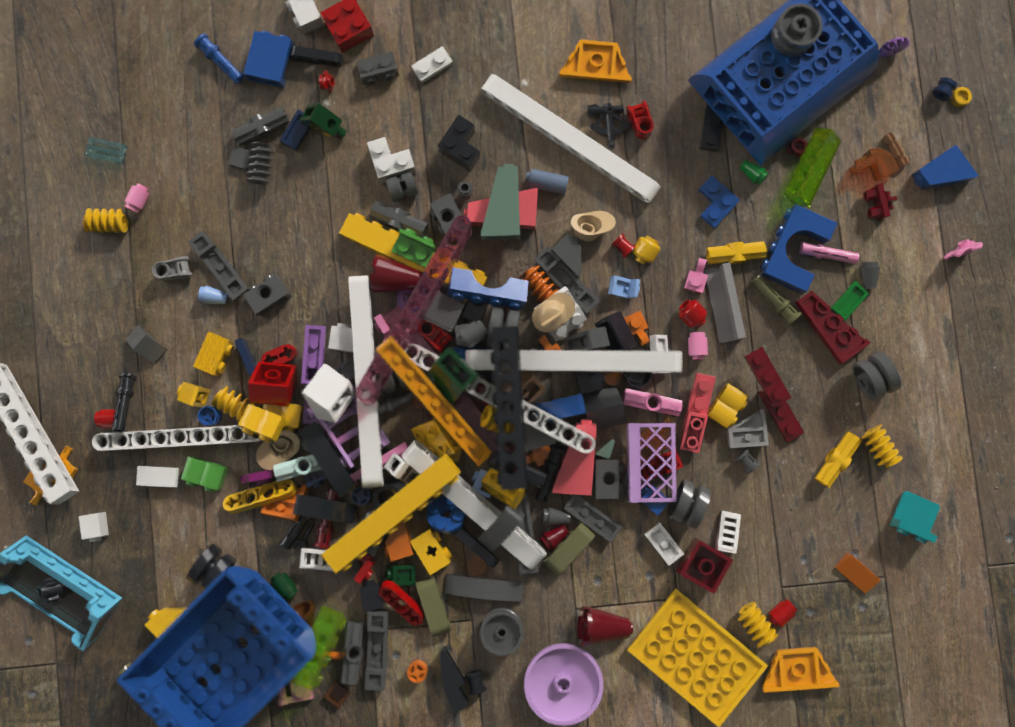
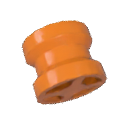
[407,660,428,683]

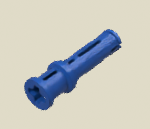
[194,34,244,84]

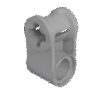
[152,256,193,282]

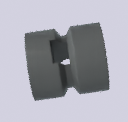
[386,171,419,202]

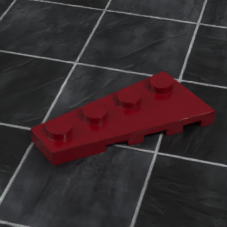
[795,291,871,365]

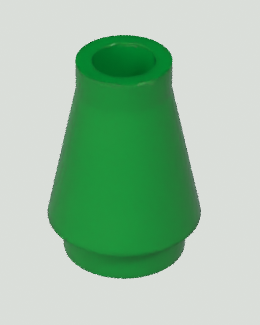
[739,160,769,186]

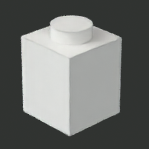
[79,512,109,542]

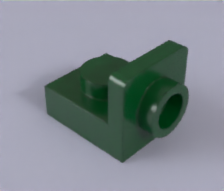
[384,564,415,586]

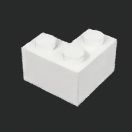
[367,137,417,184]

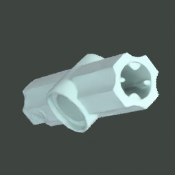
[273,454,321,482]

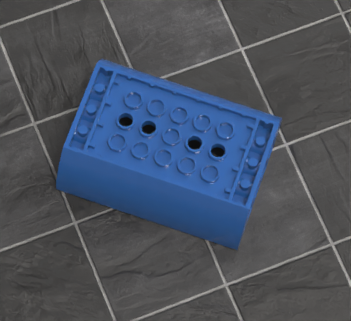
[688,0,879,166]
[116,566,316,727]

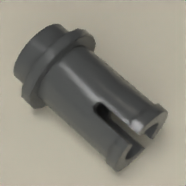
[457,181,473,199]

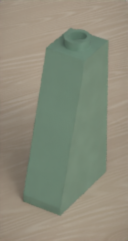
[481,164,520,240]

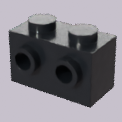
[594,311,638,351]

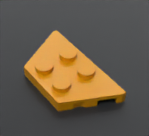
[559,39,632,83]
[762,647,839,693]

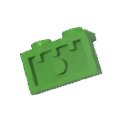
[391,228,436,269]

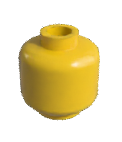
[632,235,661,265]

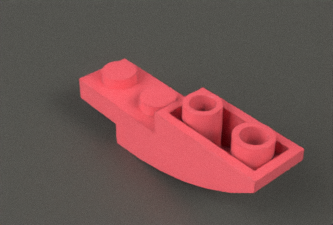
[680,372,716,453]

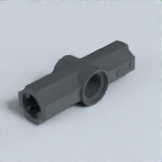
[231,107,290,146]
[370,201,428,238]
[340,621,364,684]

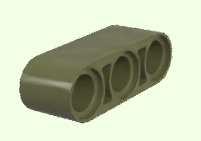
[543,522,595,576]
[416,576,452,637]

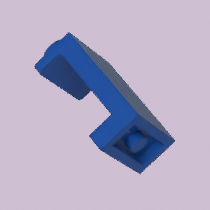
[243,31,294,88]

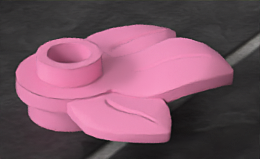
[944,239,983,260]

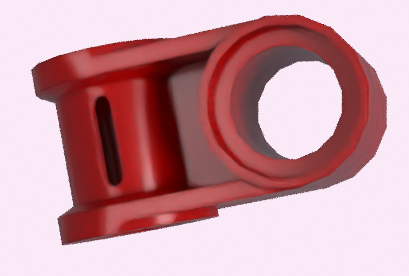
[626,100,654,140]
[418,320,454,353]

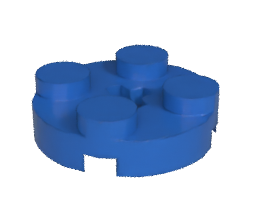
[427,496,467,535]

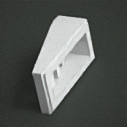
[714,510,741,554]
[299,548,333,571]

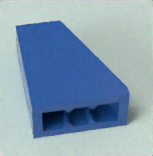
[912,145,979,190]
[532,393,586,422]

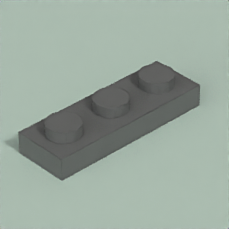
[563,494,622,543]

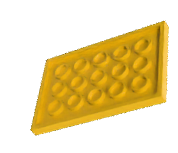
[627,588,768,727]

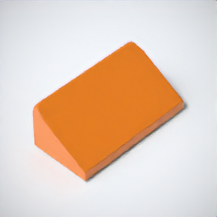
[834,553,881,594]

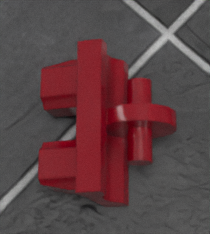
[863,183,898,221]

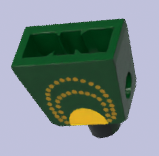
[299,103,347,140]

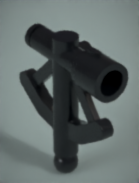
[587,103,631,149]

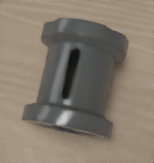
[734,448,760,474]

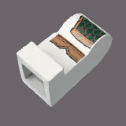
[384,453,419,484]

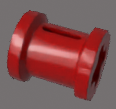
[611,233,635,258]

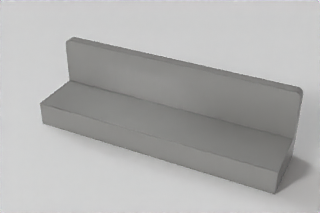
[704,262,746,343]

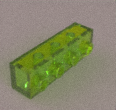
[784,127,841,208]
[290,605,347,691]

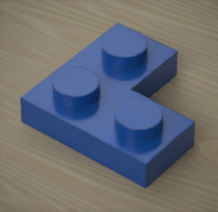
[698,175,740,229]

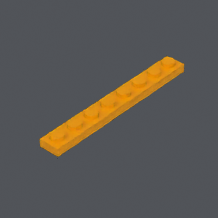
[376,336,492,467]

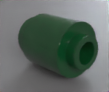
[270,572,298,601]

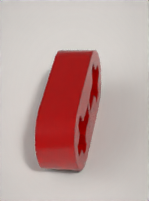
[261,344,298,364]

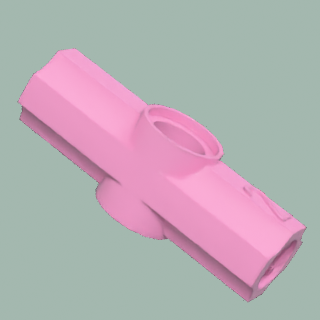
[622,388,682,417]

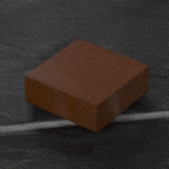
[323,680,351,709]

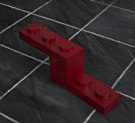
[744,347,804,442]

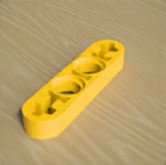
[223,479,297,514]

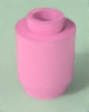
[124,183,150,213]
[688,332,708,360]

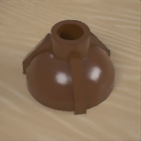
[293,601,315,627]

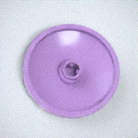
[524,643,603,726]

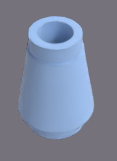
[198,285,228,305]

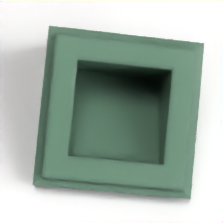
[595,439,615,459]

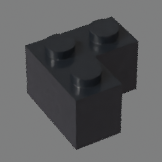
[437,115,480,172]
[574,349,605,394]

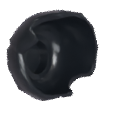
[623,372,652,389]

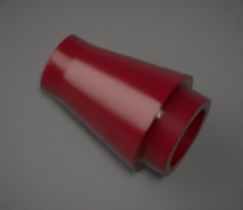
[539,524,569,551]

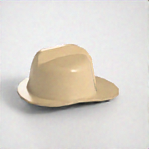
[571,211,616,242]
[532,292,575,332]
[256,430,300,470]

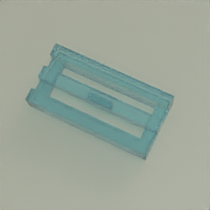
[85,137,128,164]

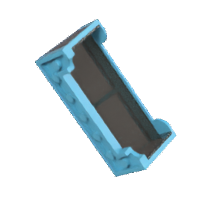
[0,535,122,651]

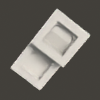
[136,466,179,487]

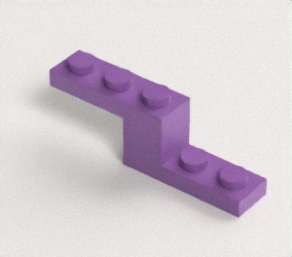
[301,325,326,424]

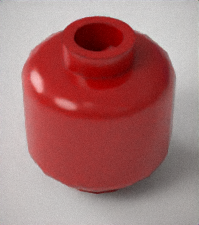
[678,299,707,328]

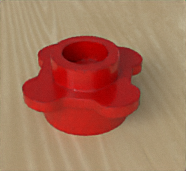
[319,71,335,93]

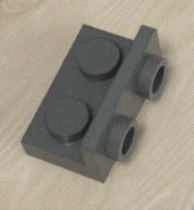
[356,52,399,85]

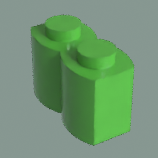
[181,456,229,492]

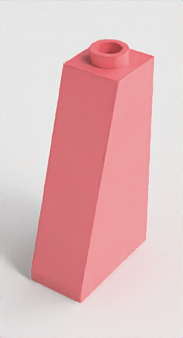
[464,188,538,230]
[552,419,597,496]

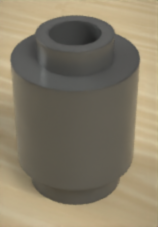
[457,320,488,348]

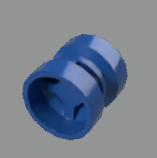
[198,406,222,426]

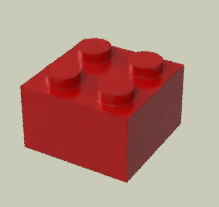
[320,0,374,53]
[248,361,298,406]

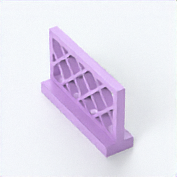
[627,423,677,503]

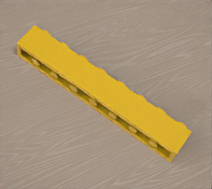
[339,213,488,287]
[321,454,461,573]

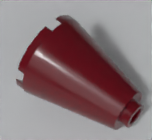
[370,254,424,293]
[577,606,633,647]

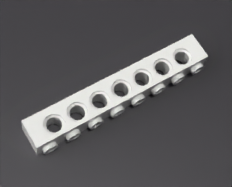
[0,363,80,505]

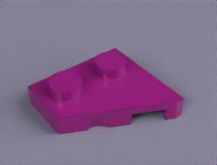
[240,470,275,485]

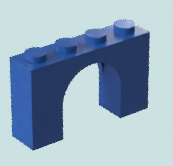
[760,204,838,294]

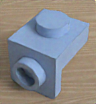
[608,275,640,299]
[472,469,491,498]

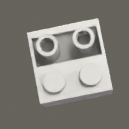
[302,364,356,423]

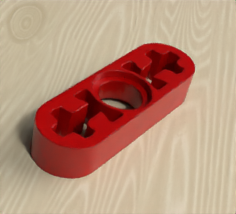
[379,580,425,626]

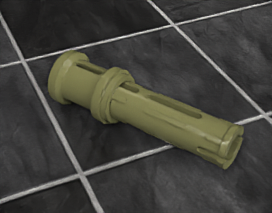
[751,274,802,325]

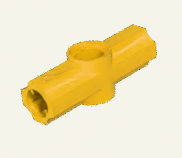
[706,241,767,264]
[814,431,862,488]

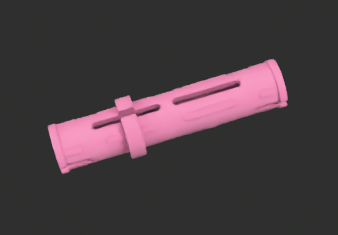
[799,242,859,265]

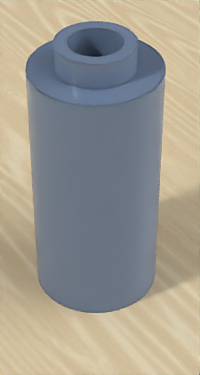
[525,169,569,195]

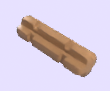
[883,132,910,168]

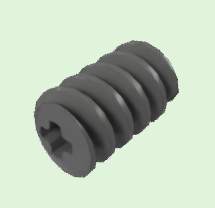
[245,142,274,184]

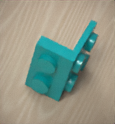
[890,491,940,544]

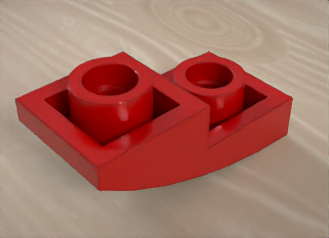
[640,449,683,480]

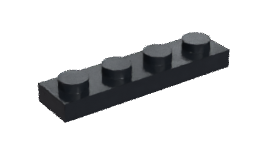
[700,103,723,152]

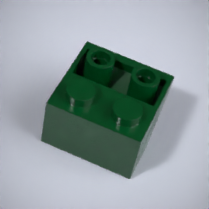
[425,348,480,405]

